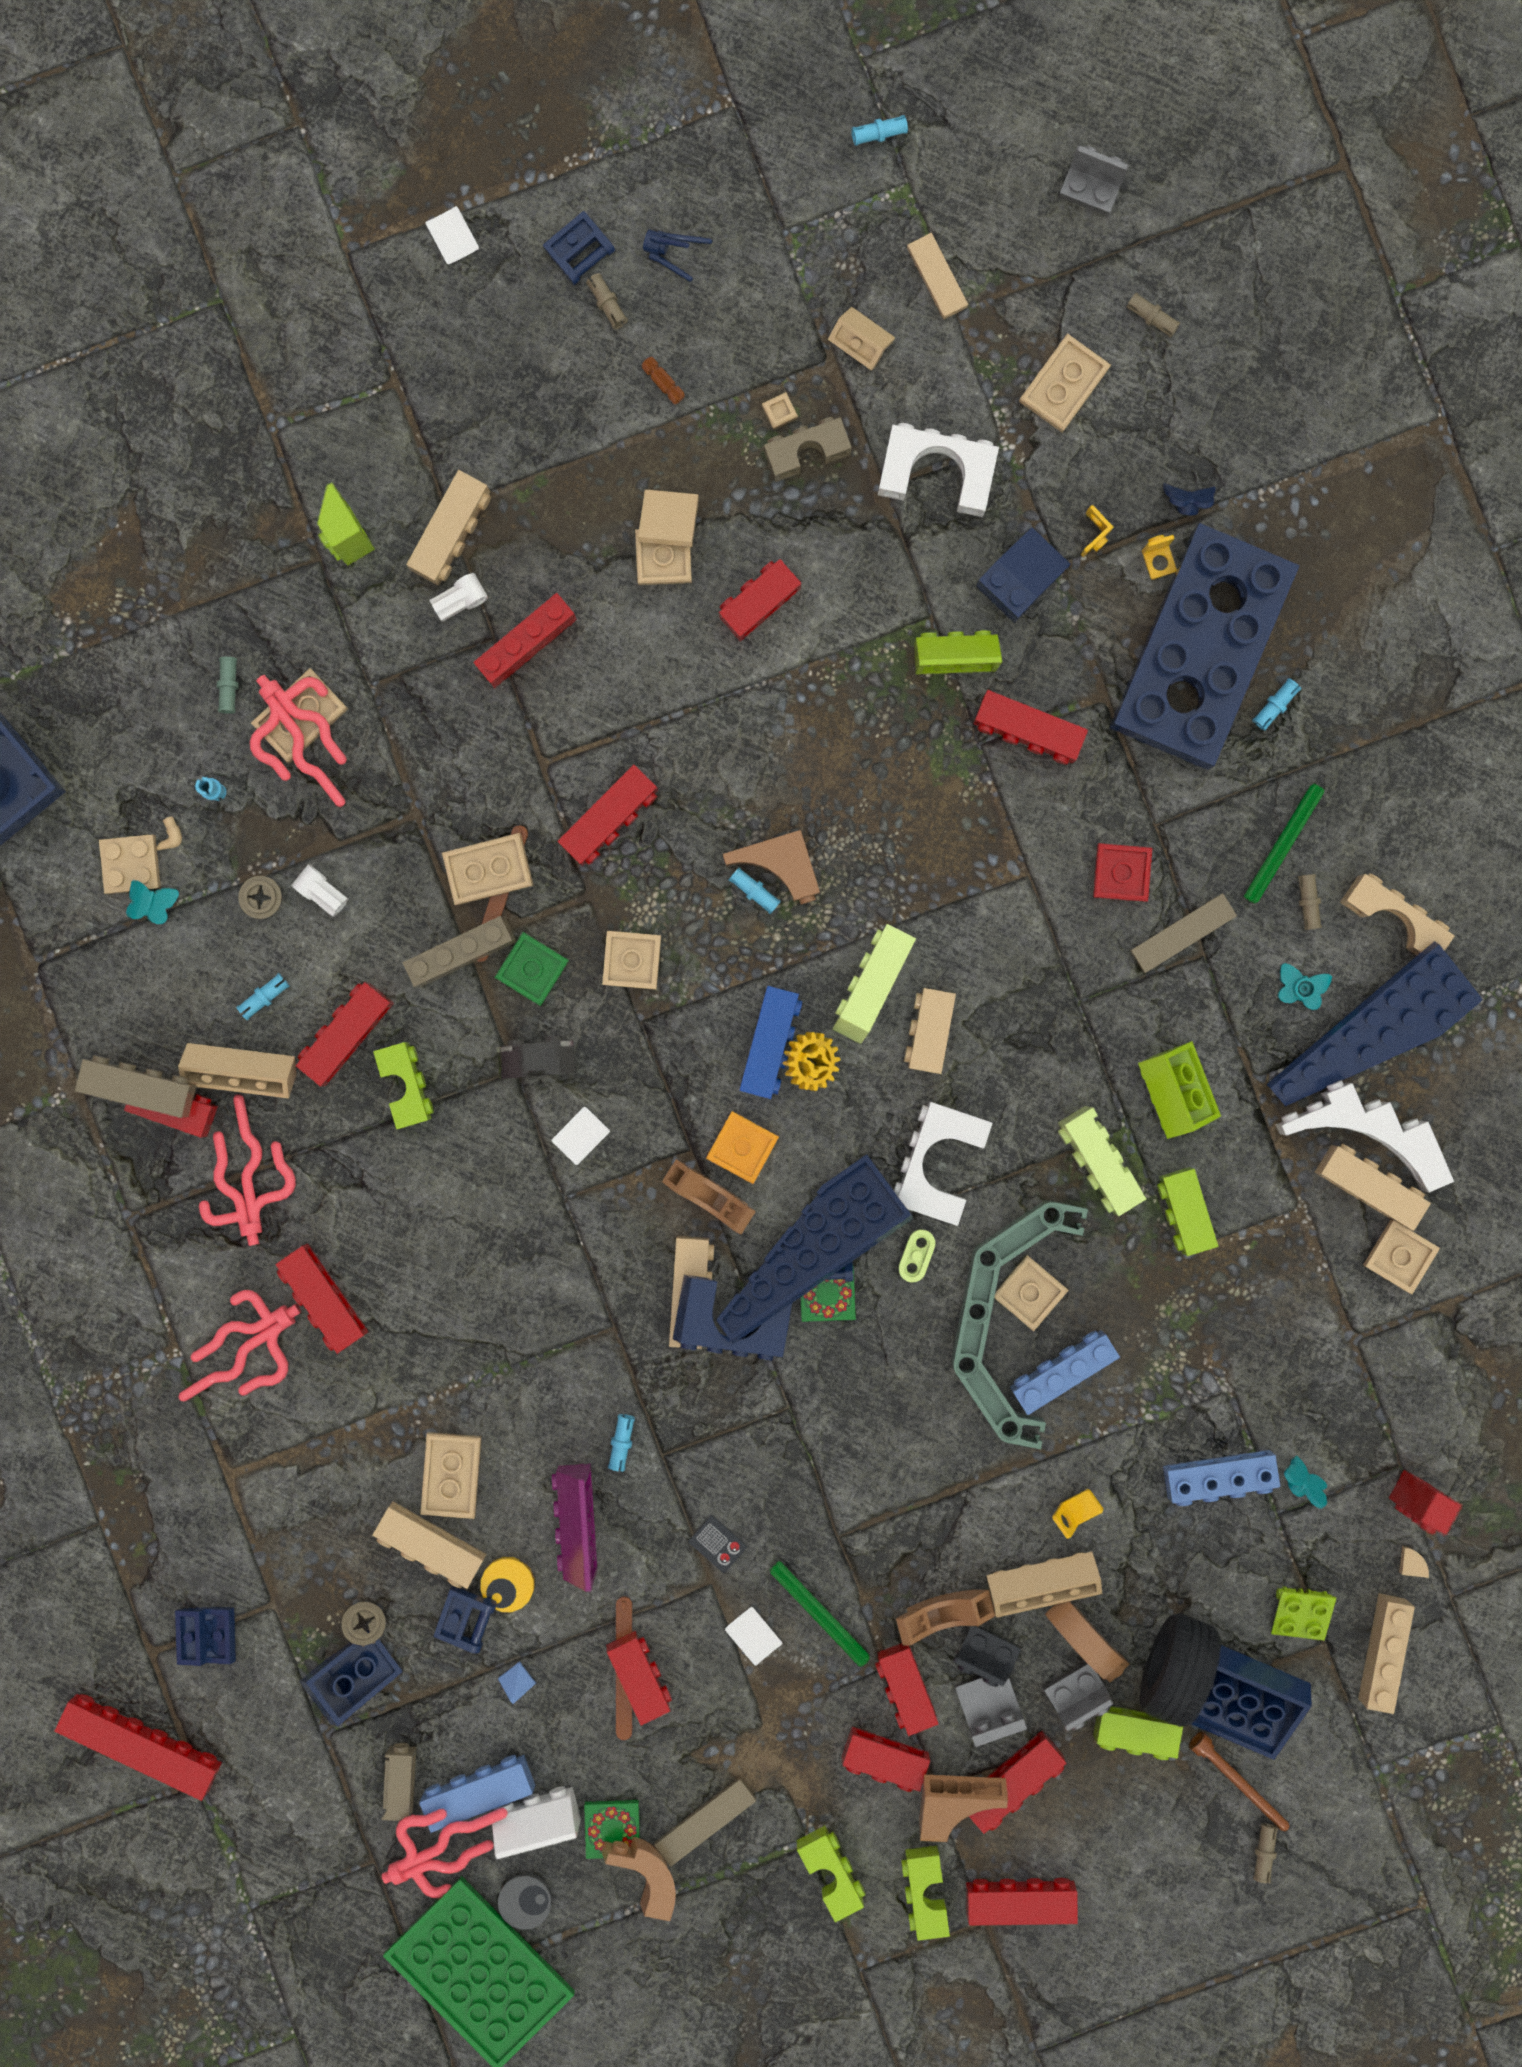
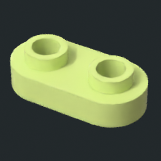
[898,1229,935,1282]

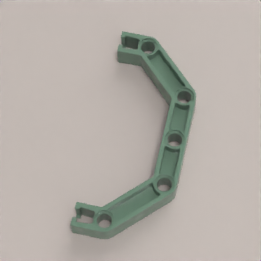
[951,1200,1088,1449]

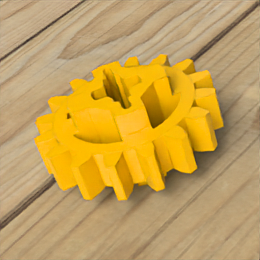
[783,1032,840,1091]

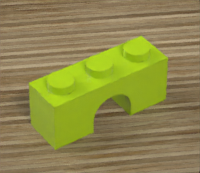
[373,1042,434,1130]
[797,1826,866,1923]
[901,1845,950,1941]

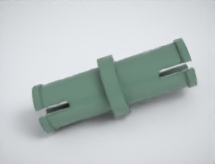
[216,657,239,714]

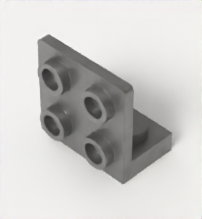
[1059,146,1129,216]
[1043,1662,1114,1731]
[955,1676,1027,1747]

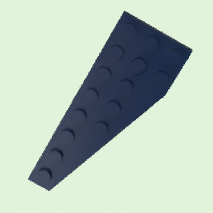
[1266,941,1483,1106]
[716,1155,913,1344]

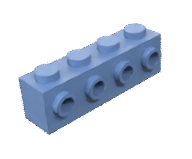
[1010,1330,1120,1415]
[1163,1450,1280,1506]

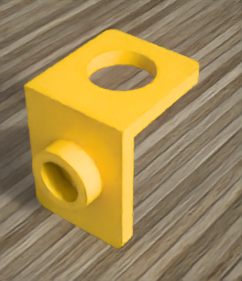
[1081,505,1113,557]
[1142,535,1177,580]
[1052,1489,1104,1539]

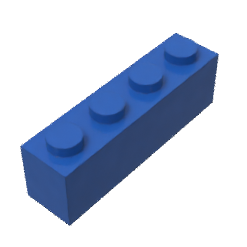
[739,986,803,1099]

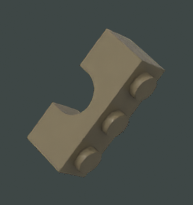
[764,417,852,482]

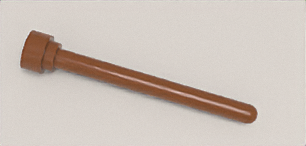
[1189,1731,1289,1831]

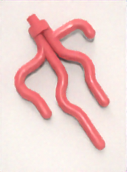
[250,675,347,807]
[199,1094,296,1246]
[178,1290,301,1402]
[382,1808,508,1899]

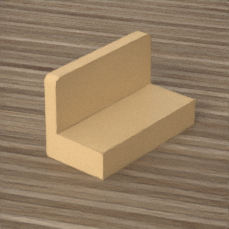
[828,307,895,371]

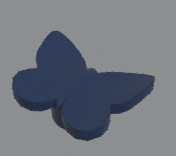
[1163,483,1216,515]

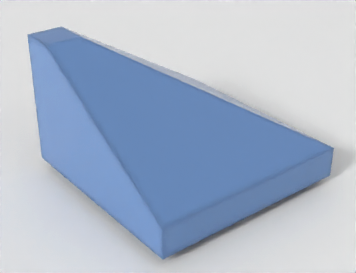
[498,1661,536,1704]

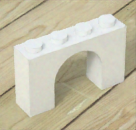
[878,423,999,517]
[894,1101,993,1226]

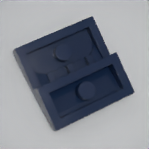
[175,1607,236,1666]

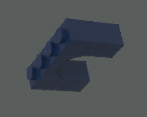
[672,1274,792,1361]

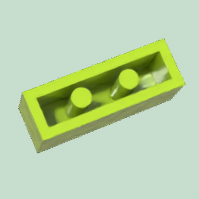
[1157,1167,1219,1256]
[1093,1706,1183,1760]

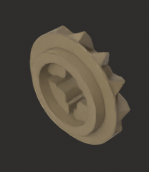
[238,876,283,919]
[342,1602,386,1647]

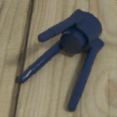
[643,229,712,282]

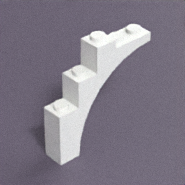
[1275,1080,1454,1192]

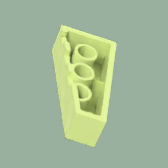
[832,924,916,1044]
[1058,1106,1146,1216]

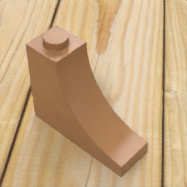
[723,830,820,905]
[919,1775,1008,1842]

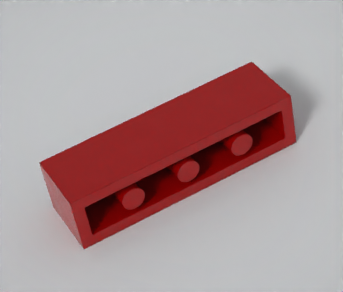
[473,593,577,688]
[973,690,1088,765]
[557,765,658,866]
[296,982,394,1087]
[275,1244,369,1354]
[1389,1470,1462,1535]
[969,1730,1067,1834]
[966,1878,1078,1926]

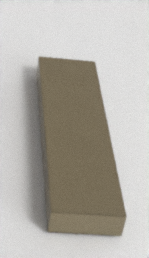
[1130,893,1237,973]
[654,1777,756,1867]

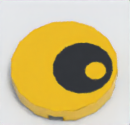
[480,1557,535,1612]

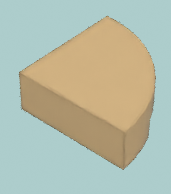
[1399,1546,1429,1578]

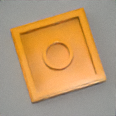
[706,1111,779,1184]

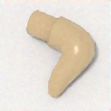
[156,817,182,851]

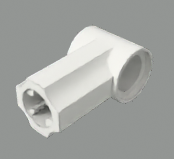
[429,573,488,622]
[291,864,349,917]

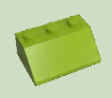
[317,483,375,566]
[914,631,1002,675]
[1138,1041,1221,1139]

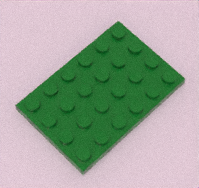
[383,1876,575,2067]

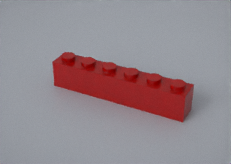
[54,1694,222,1801]

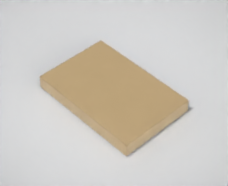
[1019,333,1111,433]
[251,668,348,764]
[442,833,534,905]
[420,1432,482,1519]

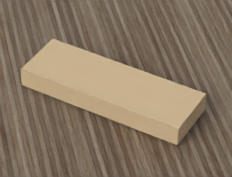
[907,233,968,320]

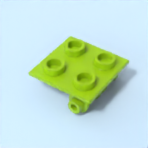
[1271,1586,1336,1641]

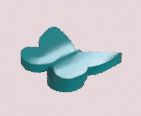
[126,880,179,924]
[1277,963,1332,1010]
[1284,1456,1327,1509]

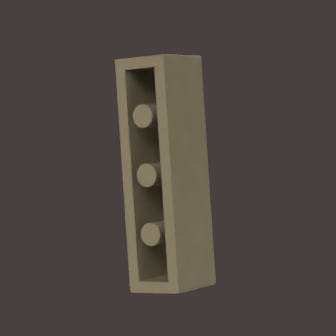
[402,916,517,988]
[75,1055,197,1118]

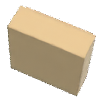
[762,392,798,430]

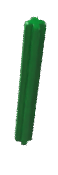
[1244,784,1324,904]
[770,1561,870,1667]

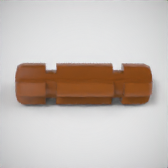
[642,356,685,405]

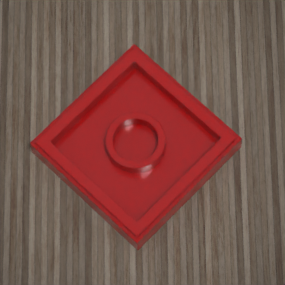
[1093,843,1152,902]

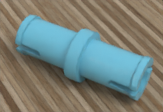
[851,115,908,146]
[1252,678,1301,731]
[195,777,227,801]
[729,867,781,914]
[236,973,290,1021]
[608,1414,635,1472]

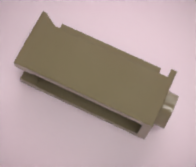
[382,1743,417,1821]

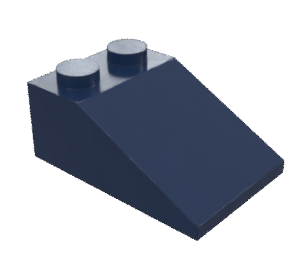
[976,527,1071,624]
[299,1629,403,1726]

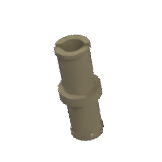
[586,273,628,330]
[1126,292,1181,338]
[1298,874,1322,930]
[1253,1823,1278,1884]

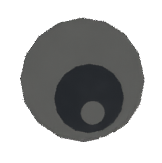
[498,1872,552,1930]

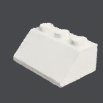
[492,1786,581,1859]

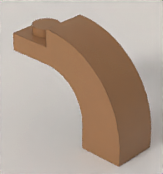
[662,1159,756,1234]
[896,1590,996,1645]
[1045,1601,1130,1682]
[602,1837,676,1921]

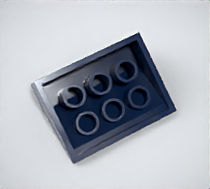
[1191,1645,1312,1760]

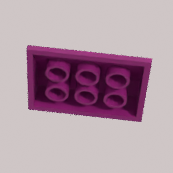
[552,1464,598,1592]

